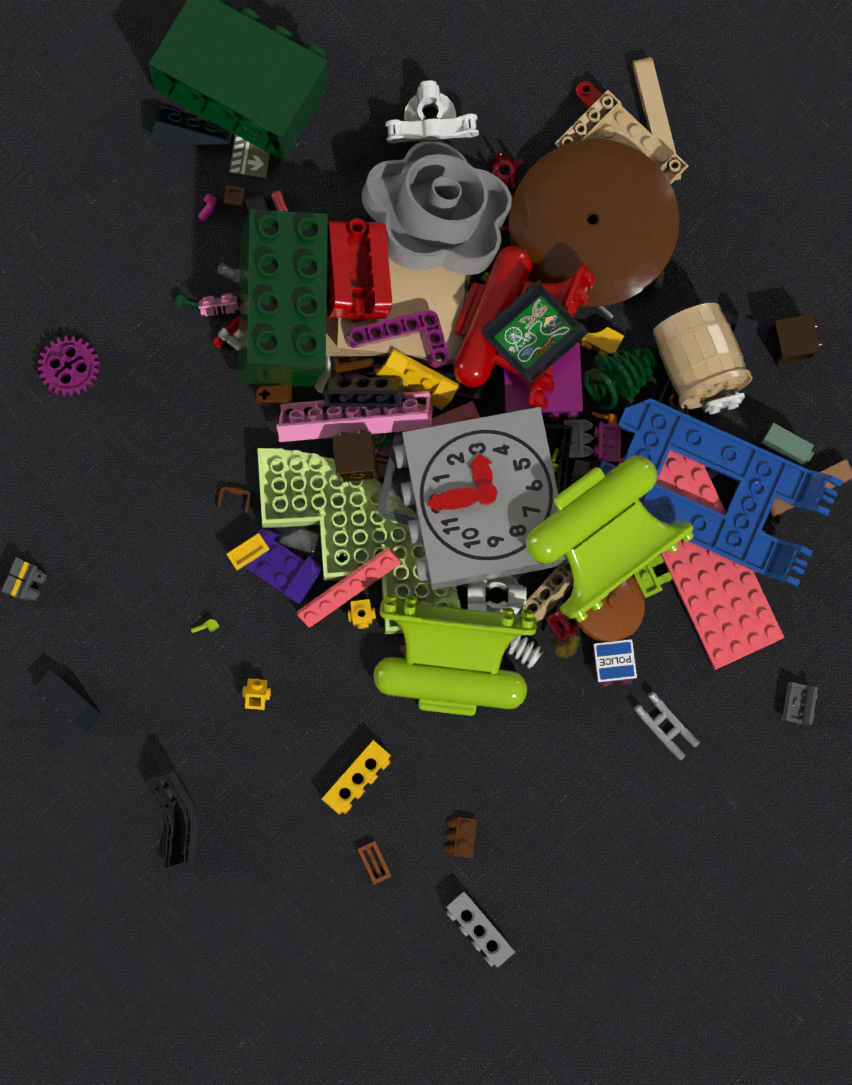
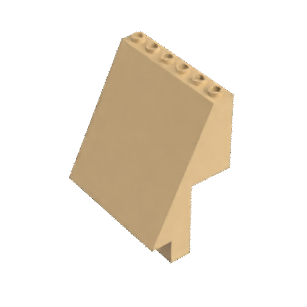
[326,258,471,364]

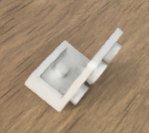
[702,389,745,414]

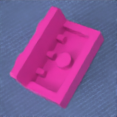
[594,422,621,463]

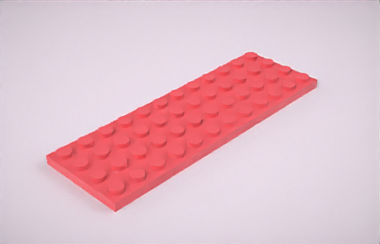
[617,451,784,670]

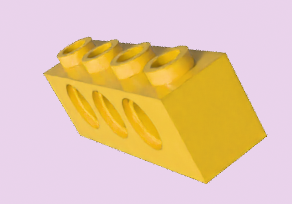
[322,740,391,815]

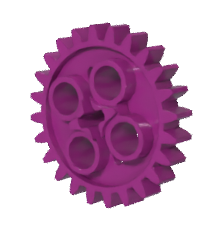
[38,336,100,398]

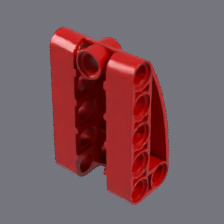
[327,218,392,322]

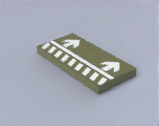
[229,135,270,179]

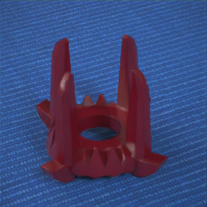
[491,152,523,188]
[546,608,580,641]

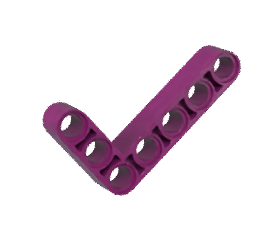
[345,310,449,368]

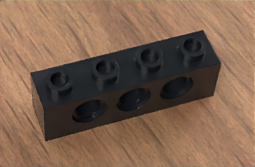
[323,377,405,407]

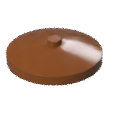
[575,576,645,642]

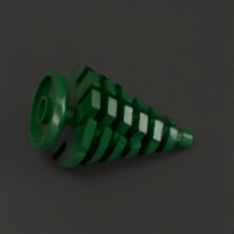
[583,344,662,410]

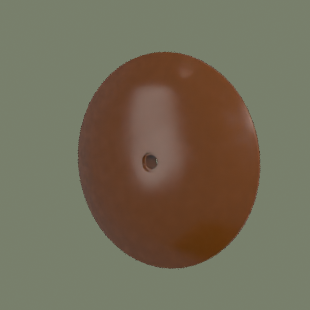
[509,139,679,307]

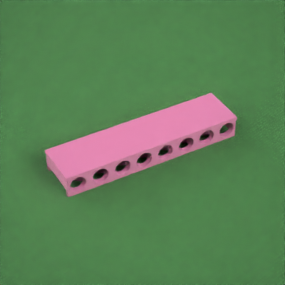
[276,391,433,442]

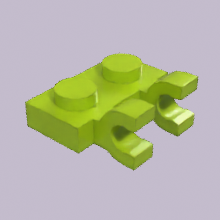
[633,555,672,598]

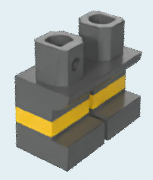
[2,558,47,601]

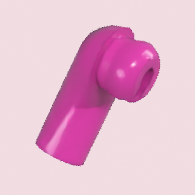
[198,194,217,222]

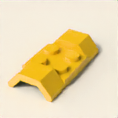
[374,349,459,410]

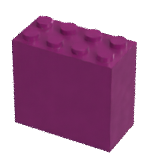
[502,343,583,422]

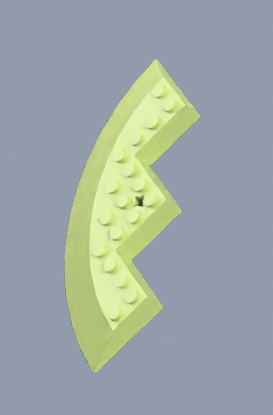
[258,448,461,634]

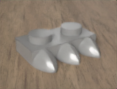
[563,420,594,459]

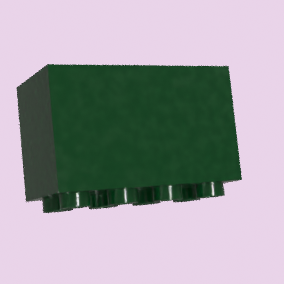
[148,0,329,162]
[238,209,328,387]

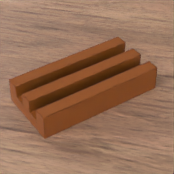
[357,841,392,885]

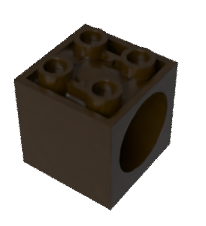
[769,314,822,365]
[332,430,378,483]

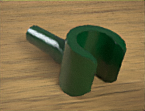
[174,295,199,308]

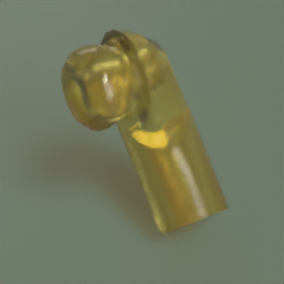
[555,636,580,658]

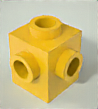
[348,599,376,629]
[242,678,271,710]

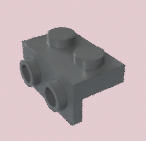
[782,682,818,725]

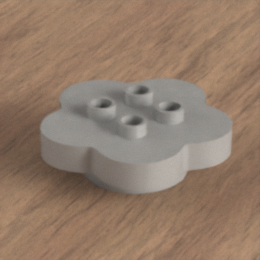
[362,141,512,275]

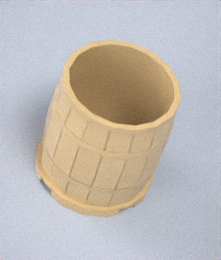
[653,303,753,409]

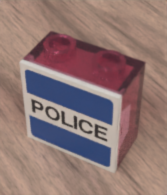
[592,640,637,687]

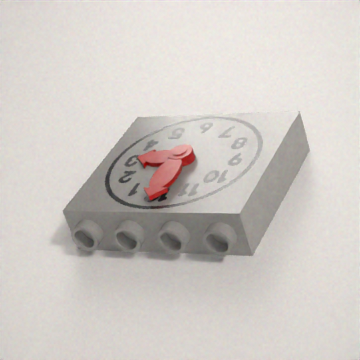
[393,407,569,590]

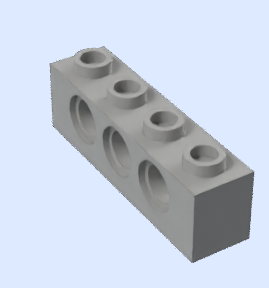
[446,892,515,968]

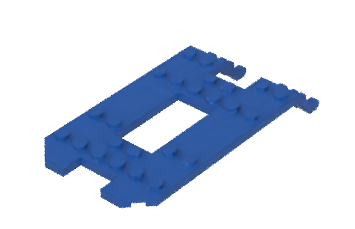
[599,399,843,587]

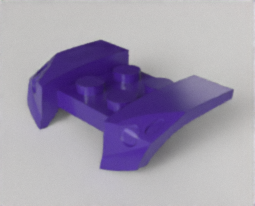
[244,528,322,604]

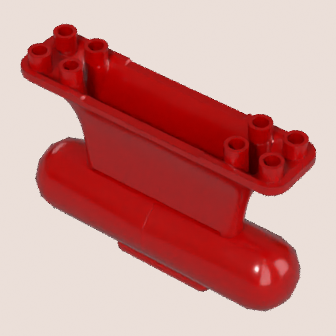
[453,246,595,410]

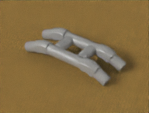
[634,691,700,760]

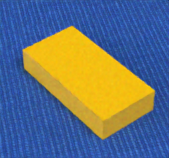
[227,533,270,570]

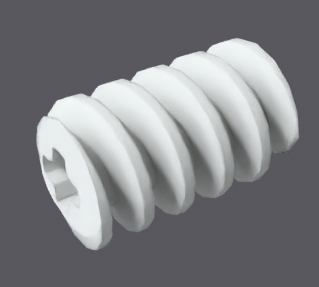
[506,635,544,668]

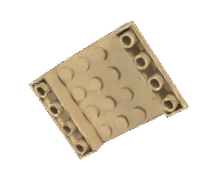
[555,90,689,184]

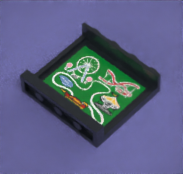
[481,280,588,385]

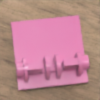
[199,294,239,316]

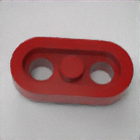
[576,81,603,109]

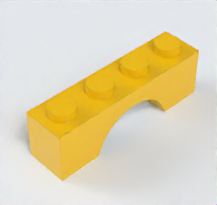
[573,316,624,355]

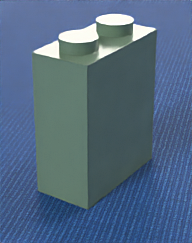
[759,423,814,466]

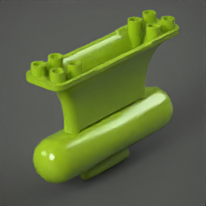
[525,455,694,622]
[373,594,537,716]

